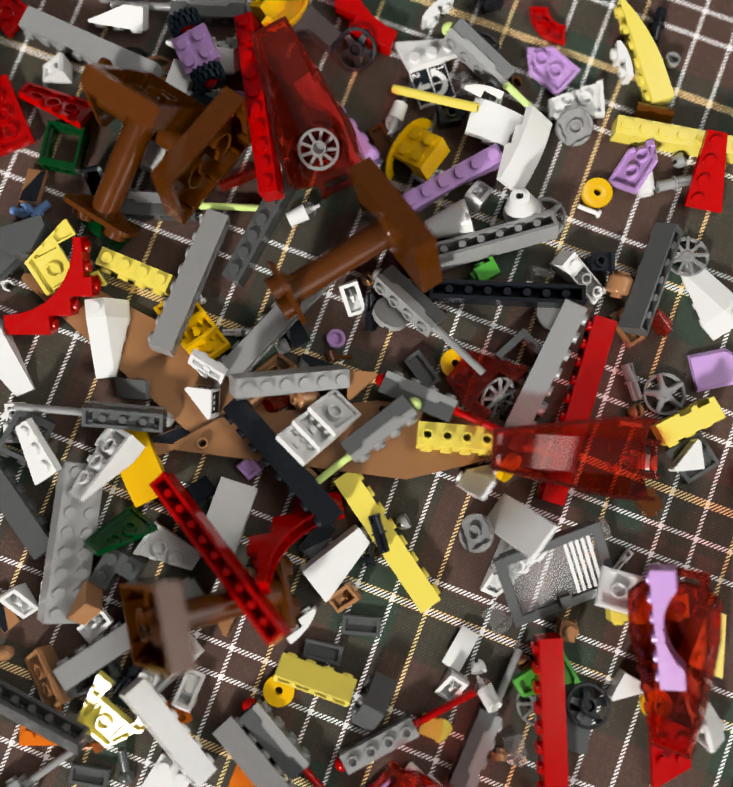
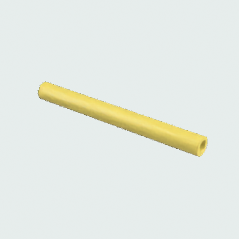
[391,84,480,113]

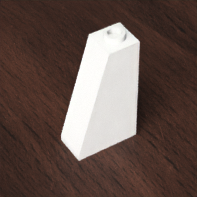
[300,524,370,602]

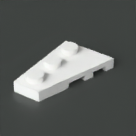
[395,39,458,74]
[547,79,605,120]
[15,417,63,486]
[132,521,201,570]

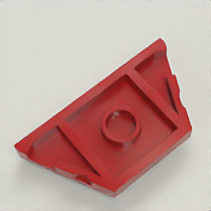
[648,710,691,787]

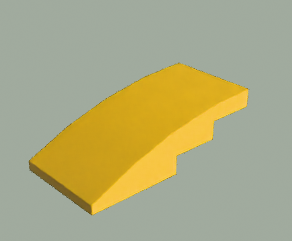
[153,301,232,360]
[120,430,165,508]

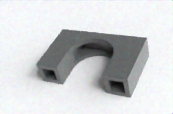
[263,4,342,93]

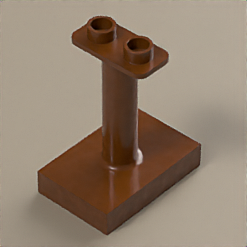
[81,57,252,225]
[63,63,207,242]
[264,156,443,325]
[119,555,301,678]

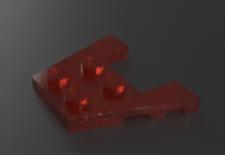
[445,351,527,427]

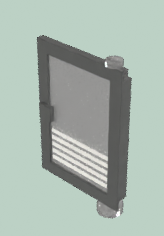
[490,517,613,628]

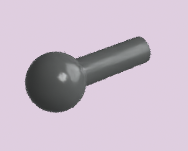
[118,747,135,785]

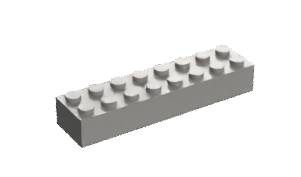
[37,460,103,624]

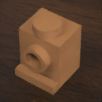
[554,616,579,643]

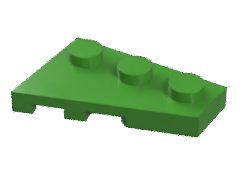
[511,651,580,698]

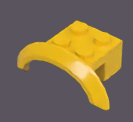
[249,0,310,32]
[385,118,450,181]

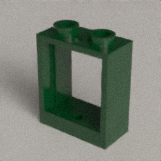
[38,120,91,177]

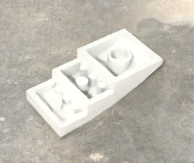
[464,96,524,153]
[496,105,553,191]
[276,389,362,466]
[194,476,258,557]
[487,493,558,561]

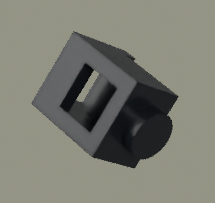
[436,104,465,130]
[584,251,615,274]

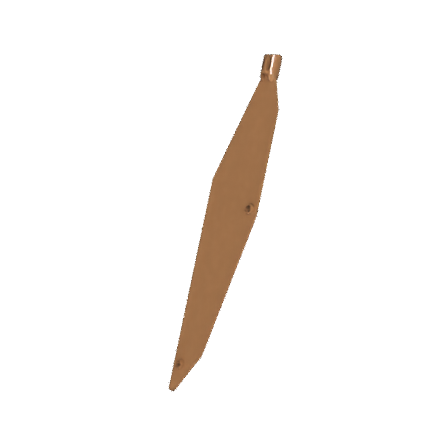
[21,273,324,484]
[173,400,549,479]

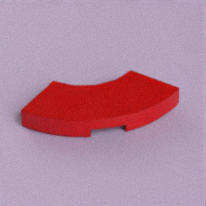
[529,6,566,46]

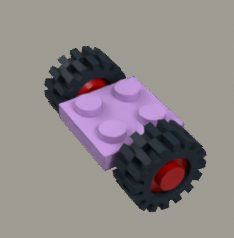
[166,7,227,93]

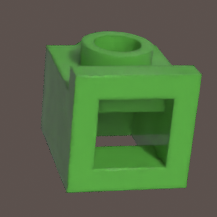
[469,256,501,281]

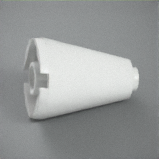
[503,187,541,223]
[424,198,475,239]

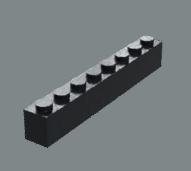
[429,279,586,308]
[222,398,344,529]

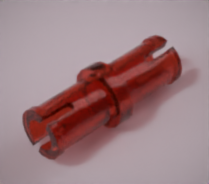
[219,167,257,193]

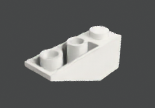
[88,2,149,34]
[550,250,606,304]

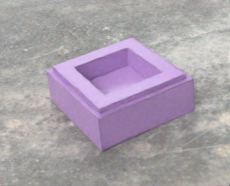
[236,459,264,480]

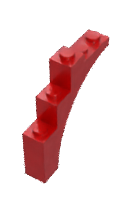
[334,0,397,57]
[3,236,102,335]
[246,491,345,596]

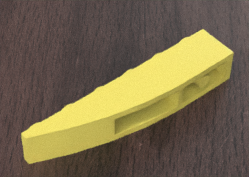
[614,0,675,106]

